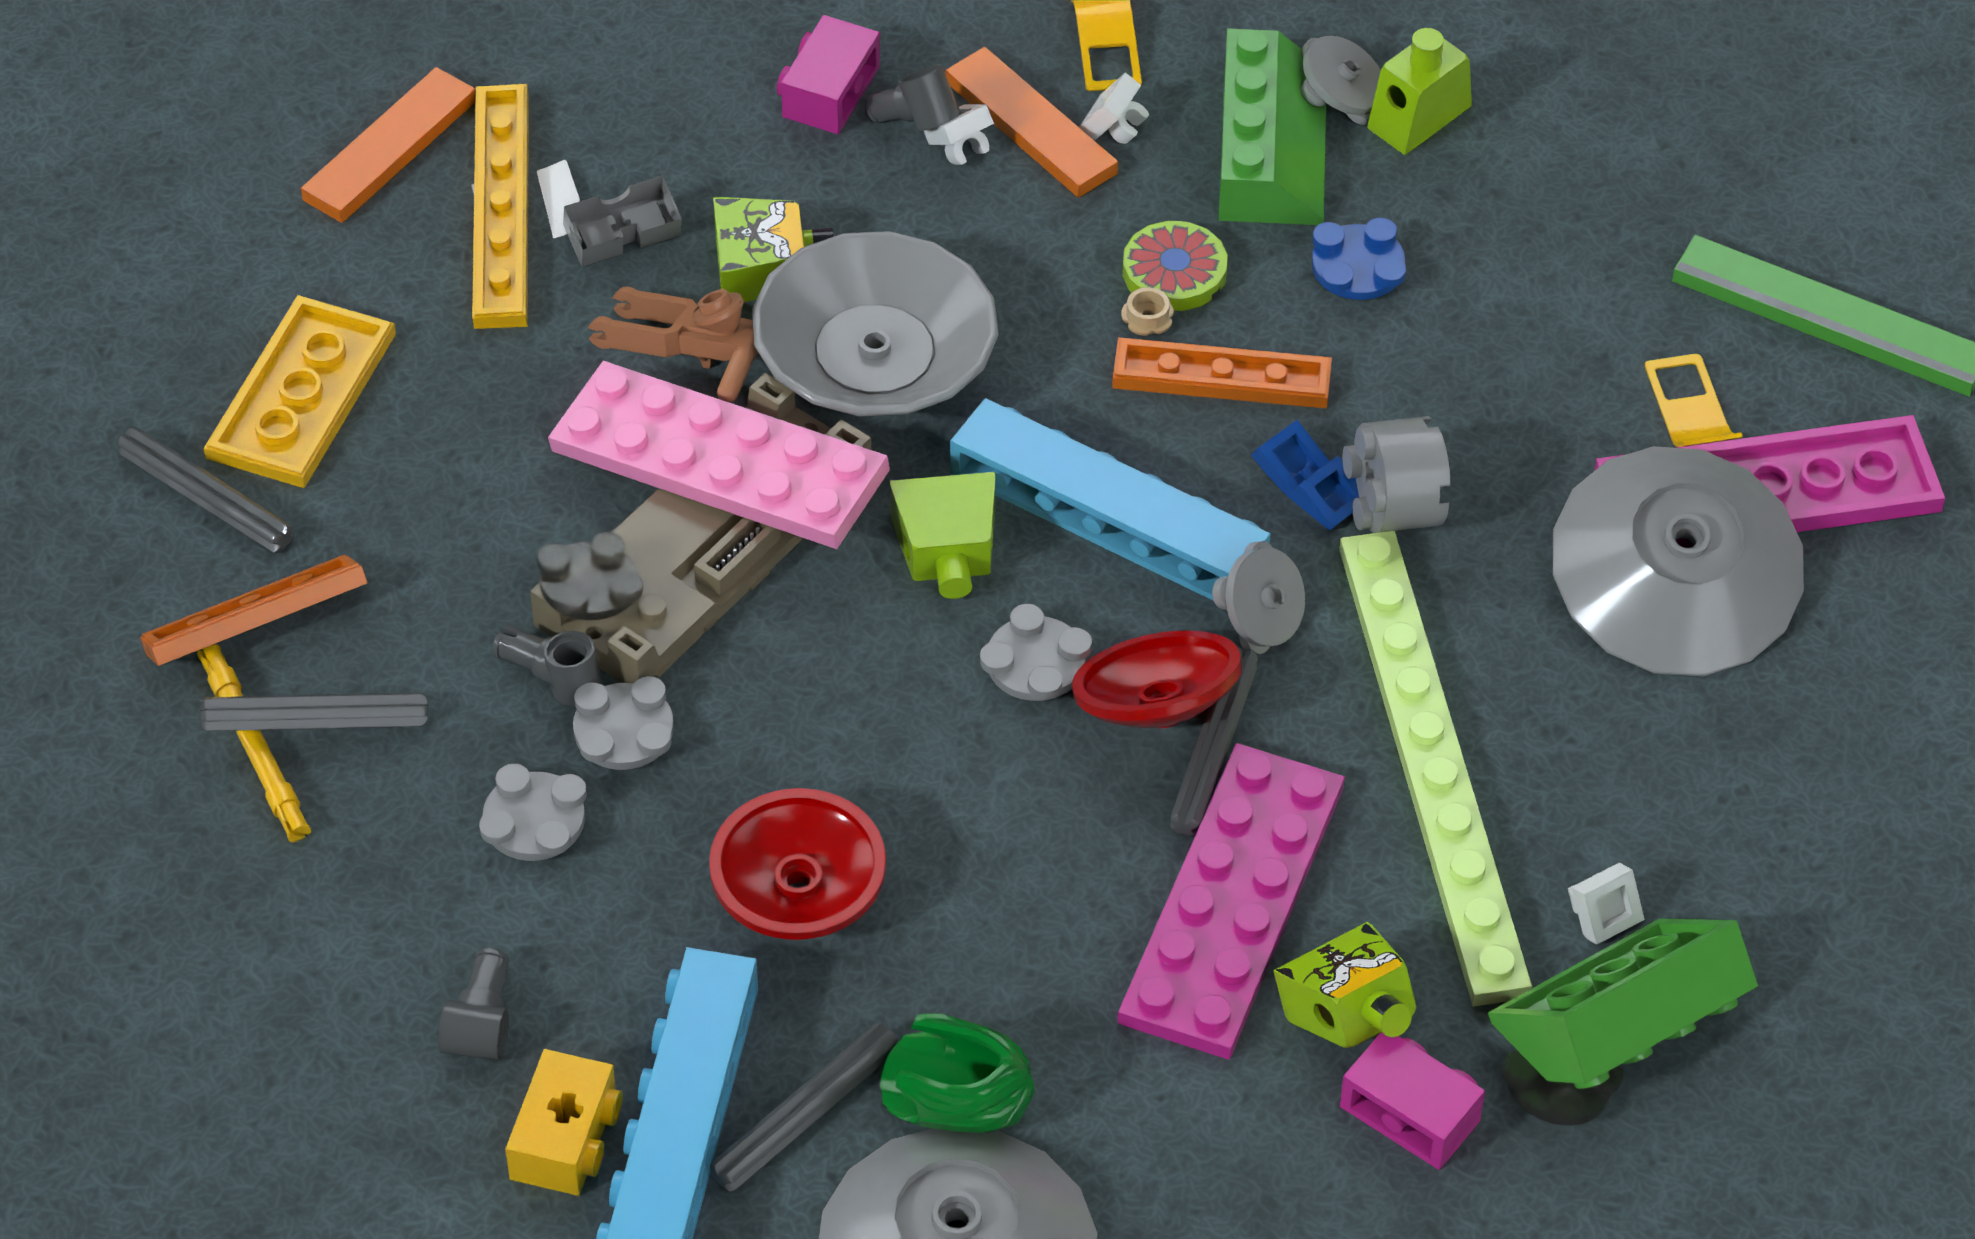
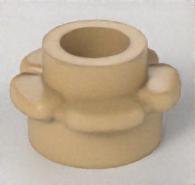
[1121,287,1174,336]

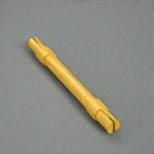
[197,643,311,843]

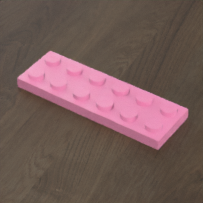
[548,361,890,549]

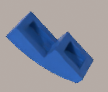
[1251,420,1359,531]

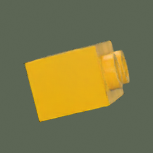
[505,1049,623,1196]

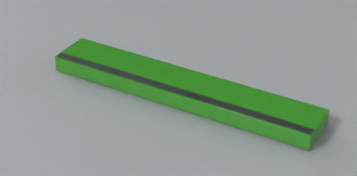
[1672,235,1975,397]

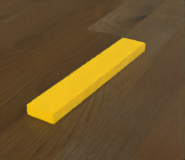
[472,84,529,329]

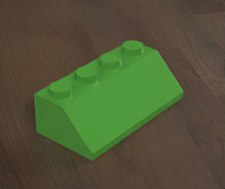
[1218,28,1326,225]
[1488,918,1758,1089]

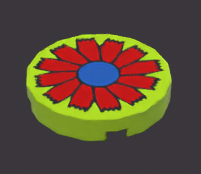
[1122,220,1228,311]

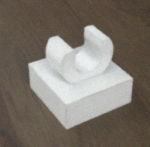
[1079,72,1149,144]
[924,104,994,165]
[1568,862,1645,945]

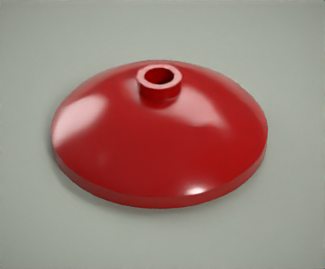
[1072,630,1242,728]
[709,788,886,940]

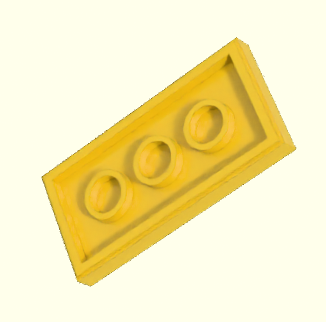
[204,295,396,488]

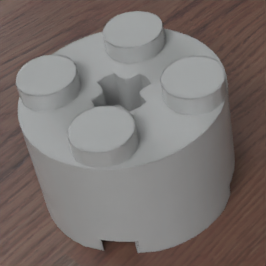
[1342,416,1450,533]

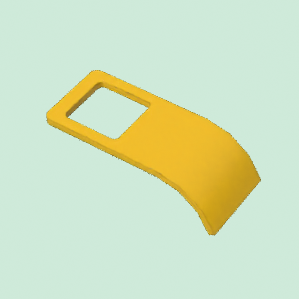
[1071,0,1142,91]
[1644,354,1743,447]

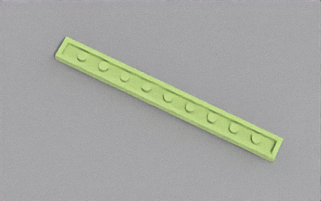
[1339,531,1532,1007]

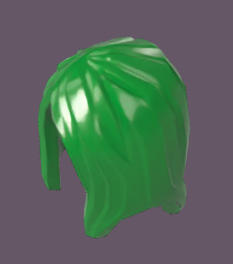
[880,1013,1035,1133]

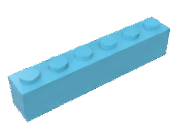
[950,398,1270,601]
[596,947,758,1239]

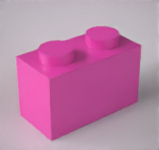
[777,15,880,135]
[1340,1032,1485,1170]

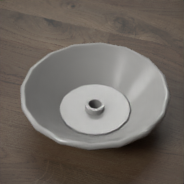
[752,231,999,417]
[1553,446,1804,677]
[819,1128,1098,1239]

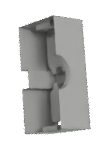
[563,175,682,267]

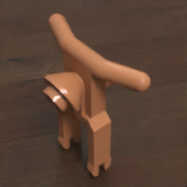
[588,287,759,403]

